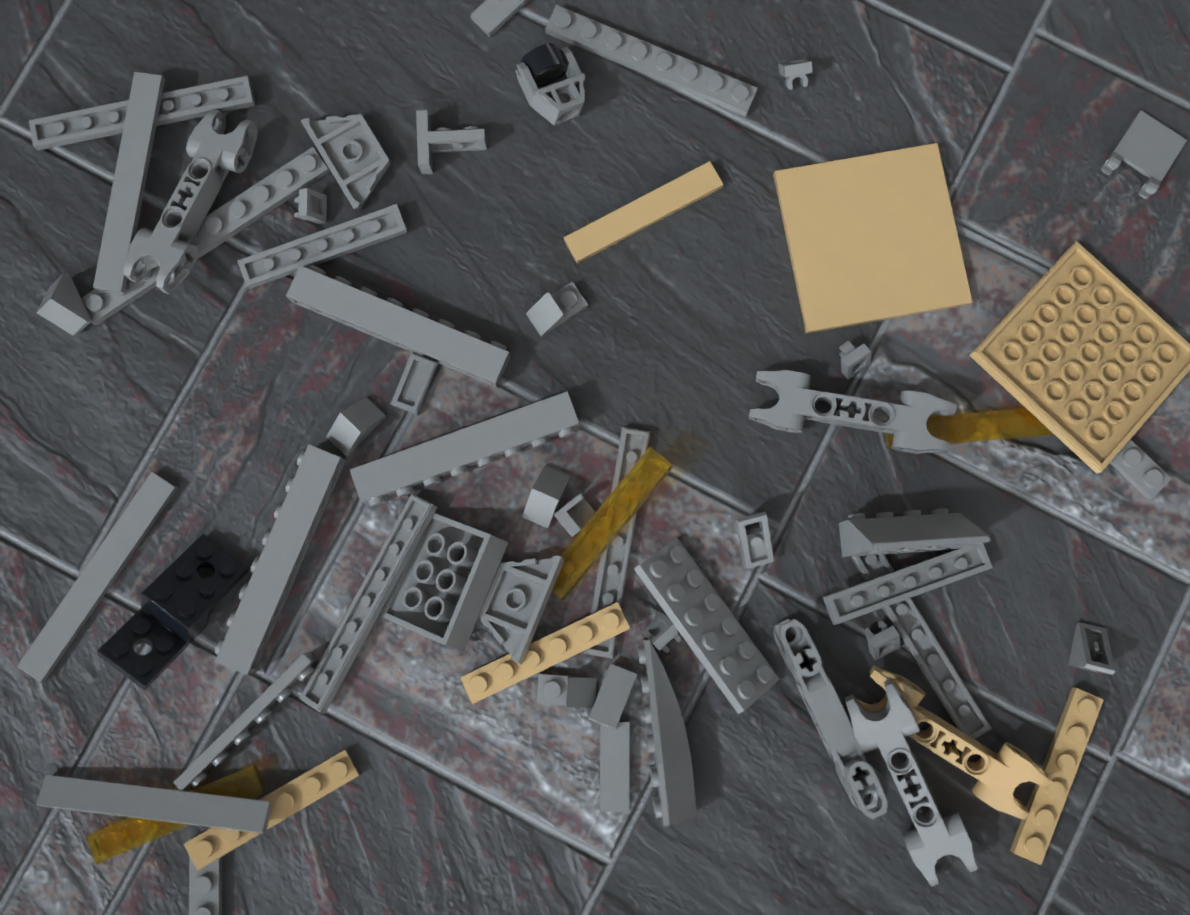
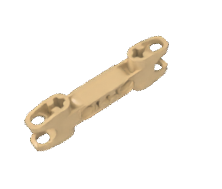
[857,666,1053,820]

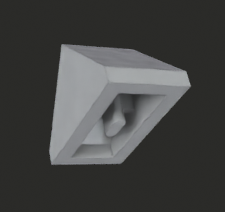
[36,272,92,336]
[326,397,387,457]
[522,465,571,529]
[1068,622,1116,675]

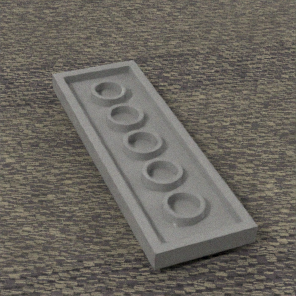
[634,538,780,714]

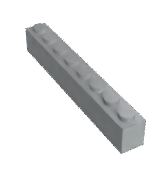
[286,265,511,388]
[350,391,580,507]
[215,444,346,675]

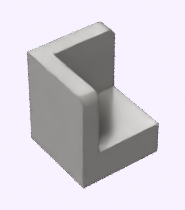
[554,493,598,539]

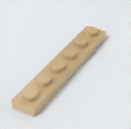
[460,602,631,704]
[1010,687,1104,865]
[184,749,360,871]

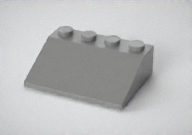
[839,508,990,557]
[380,513,508,651]

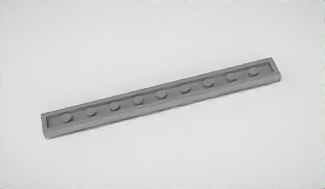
[81,147,330,326]

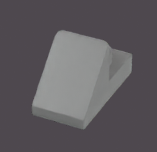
[526,282,588,337]
[734,512,774,569]
[536,673,597,708]

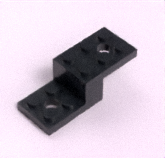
[97,534,249,691]

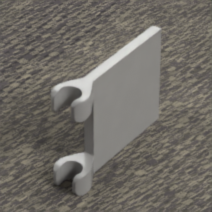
[1101,110,1187,199]

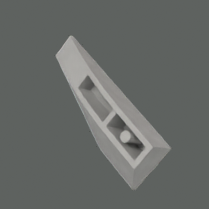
[638,639,697,826]

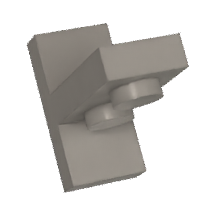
[416,110,487,174]

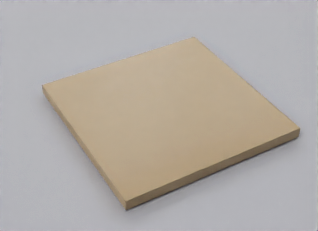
[773,143,973,334]
[969,241,1190,474]

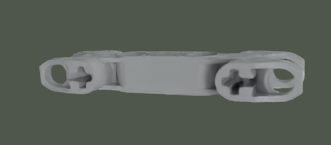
[123,109,258,295]
[749,370,957,454]
[773,619,887,819]
[845,679,978,887]

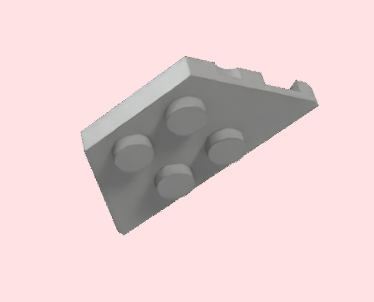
[301,114,391,212]
[478,555,565,664]

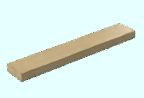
[563,161,723,264]

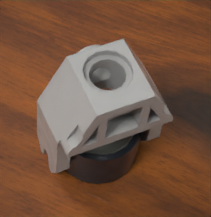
[515,43,585,125]

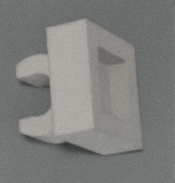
[778,58,813,90]
[294,188,327,224]
[839,341,871,380]
[642,613,681,653]
[865,621,900,661]

